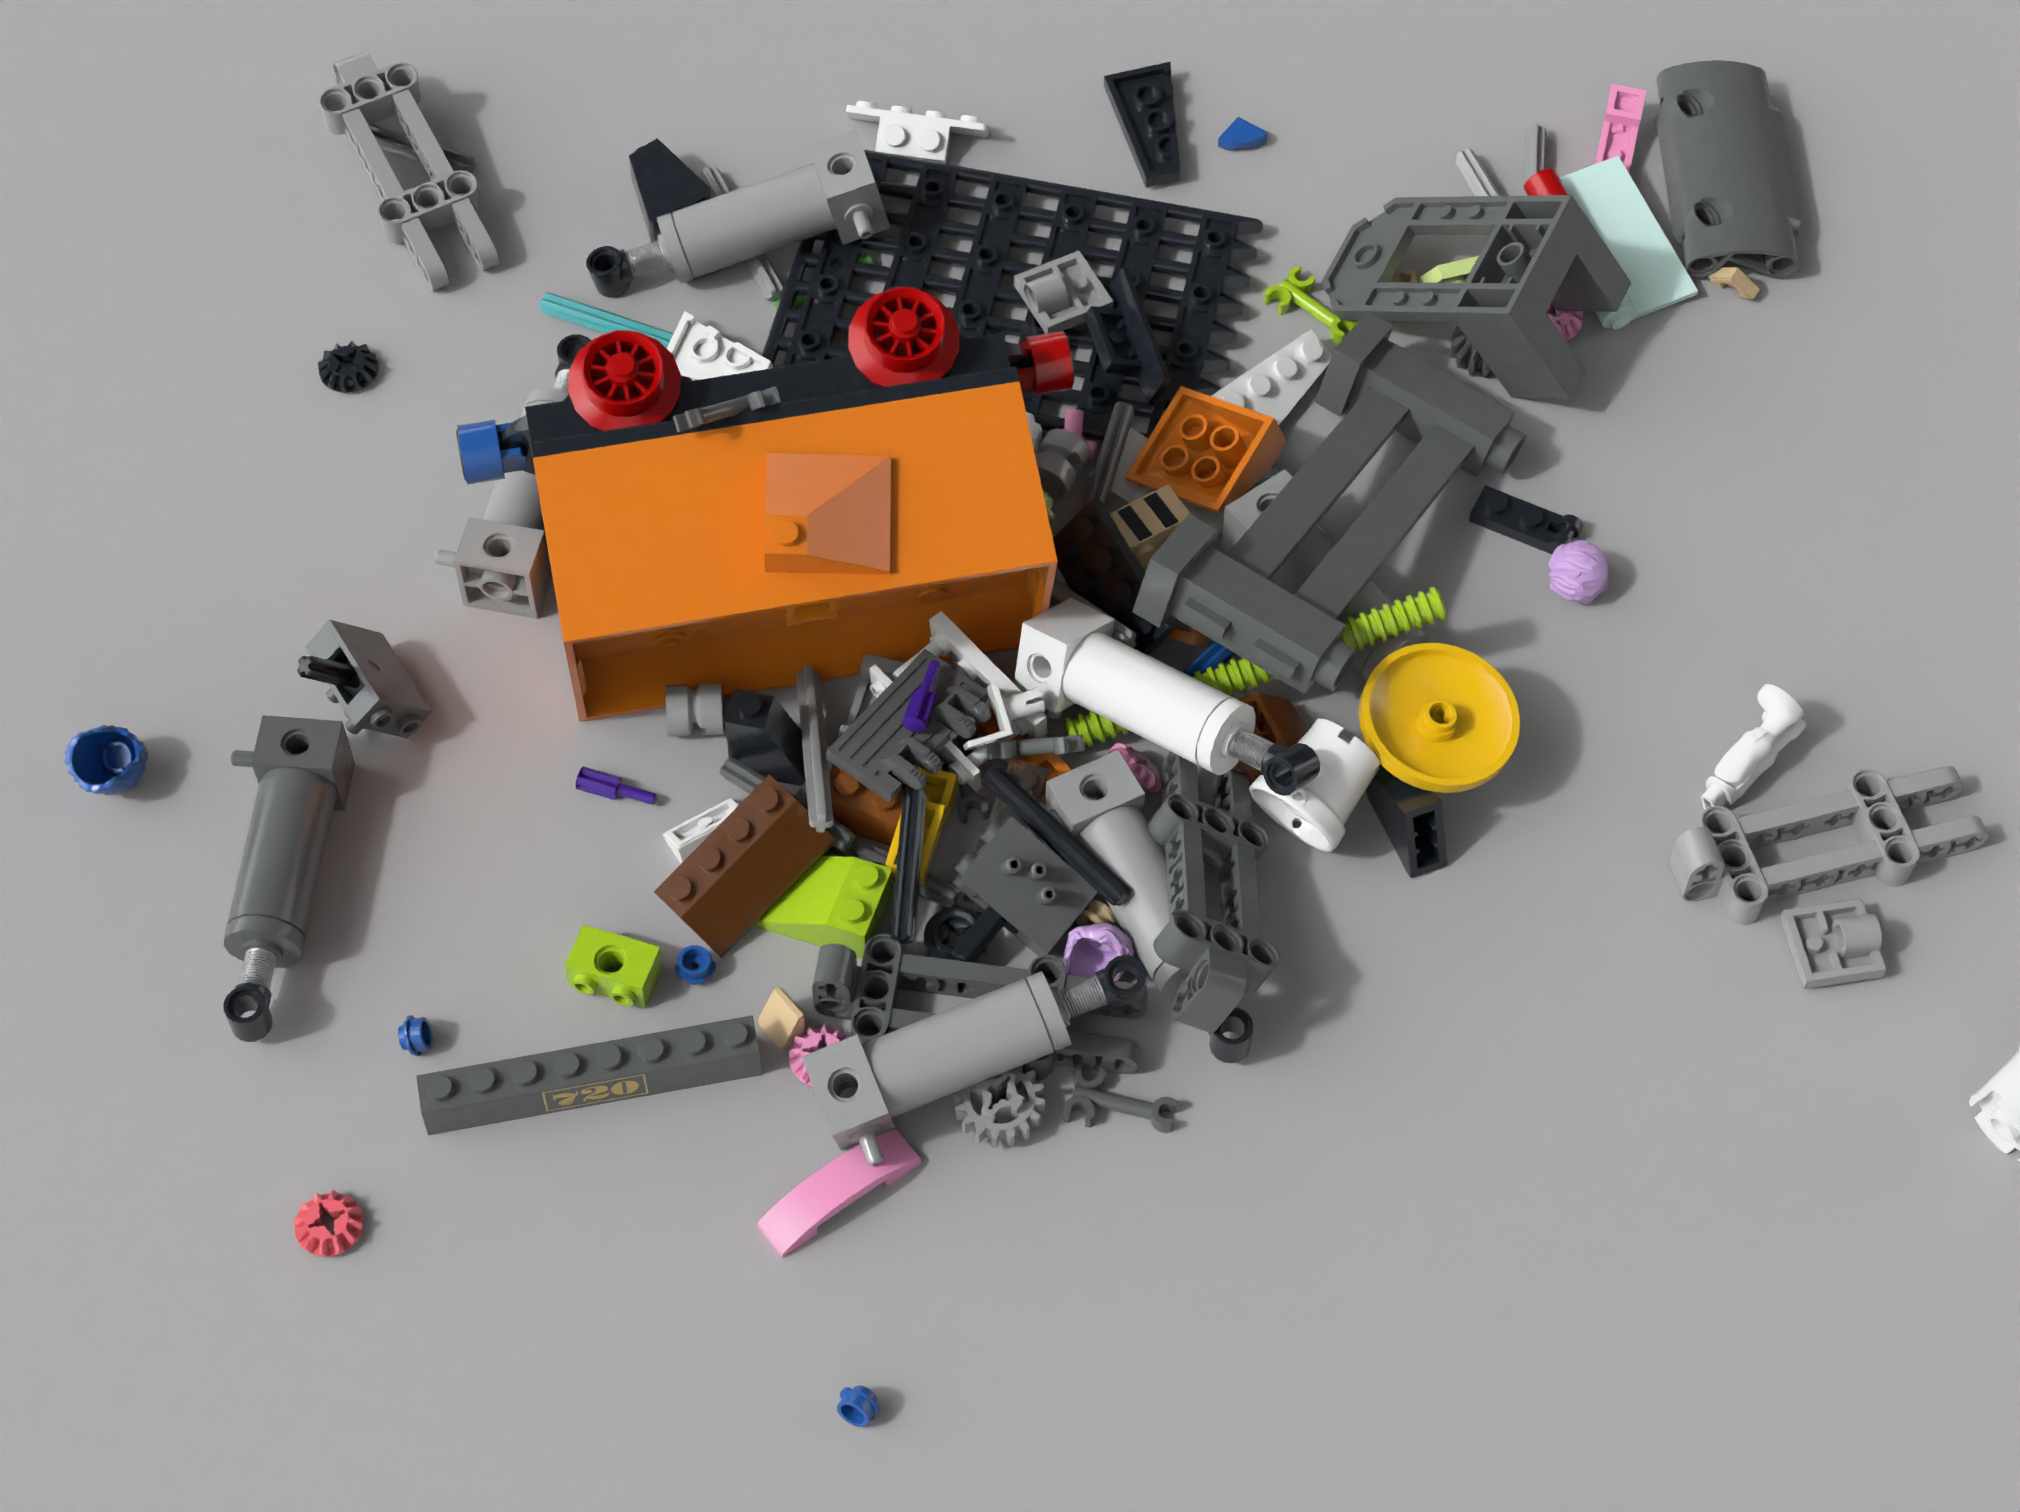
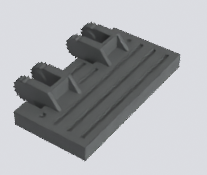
[826,649,991,803]

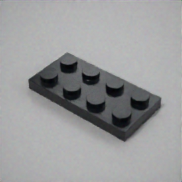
[1053,499,1178,655]

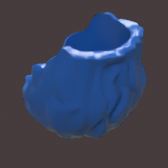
[65,725,148,795]

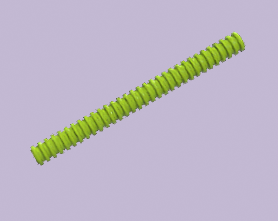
[1065,586,1447,747]

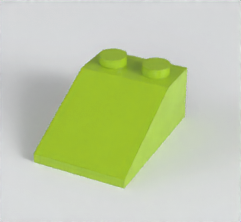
[754,856,894,959]

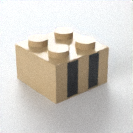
[1109,485,1192,573]

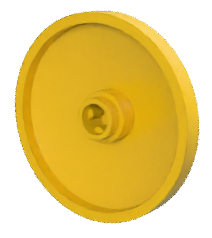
[1359,643,1520,793]

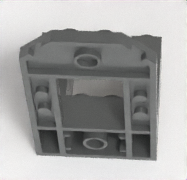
[1321,195,1631,400]

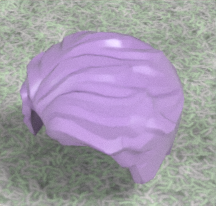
[1548,540,1609,605]
[1064,923,1134,981]

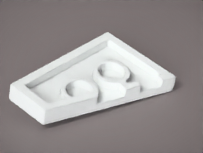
[667,311,773,381]

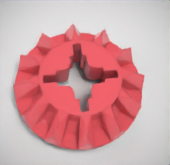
[293,1189,364,1257]

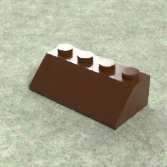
[654,775,836,958]

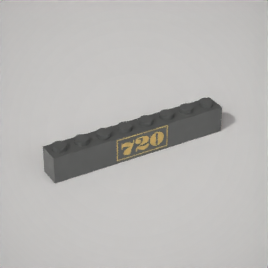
[416,1015,762,1135]

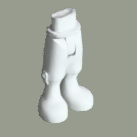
[1701,684,1806,810]

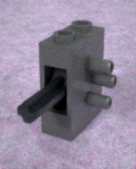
[297,619,432,739]
[951,816,1097,963]

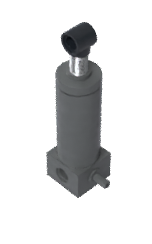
[223,715,355,1042]

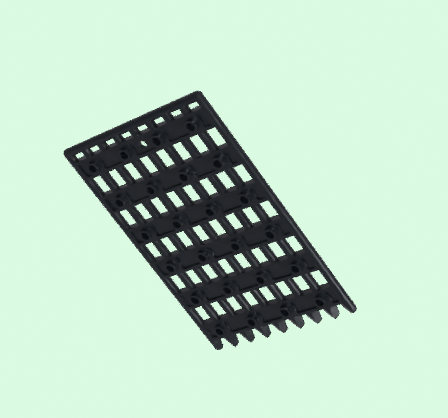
[762,149,1263,441]

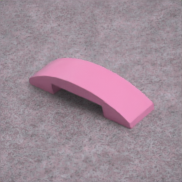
[1595,84,1647,173]
[758,1129,922,1258]

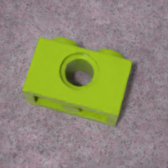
[564,924,664,1008]

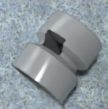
[1035,428,1090,501]
[666,683,725,736]

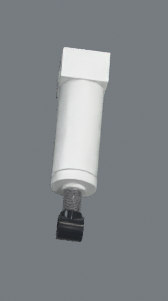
[1014,598,1320,796]

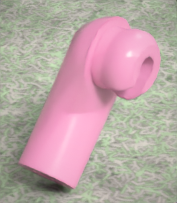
[1064,409,1097,461]

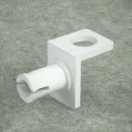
[963,682,1045,751]

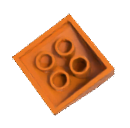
[1125,386,1287,514]
[764,453,891,574]

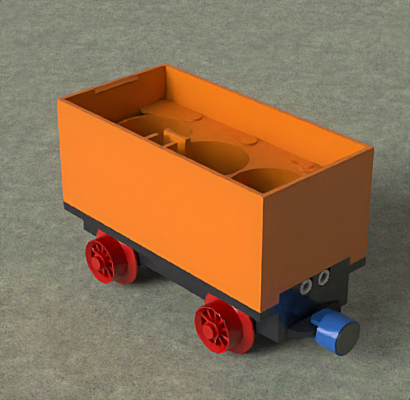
[456,287,1074,722]

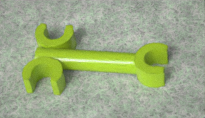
[1263,265,1357,344]

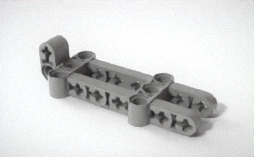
[319,50,499,291]
[1668,766,1989,925]

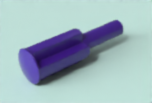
[902,660,941,733]
[575,766,657,805]

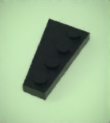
[1103,61,1180,188]

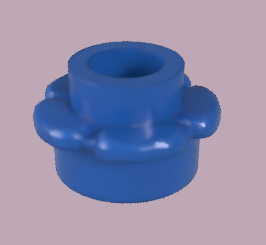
[675,945,716,985]
[398,1015,433,1056]
[837,1385,880,1427]

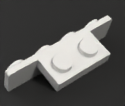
[846,101,989,164]

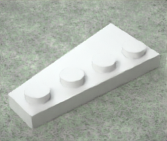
[1212,329,1332,426]

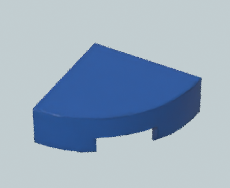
[1218,117,1267,151]

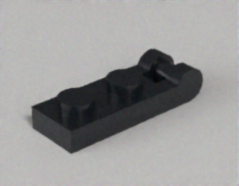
[1469,485,1583,554]

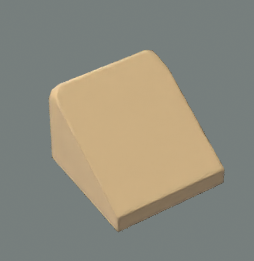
[758,986,806,1050]

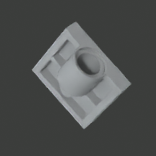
[1014,251,1114,334]
[1780,898,1886,989]

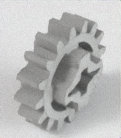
[954,1065,1045,1148]

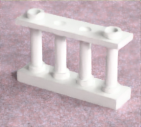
[869,611,1048,792]

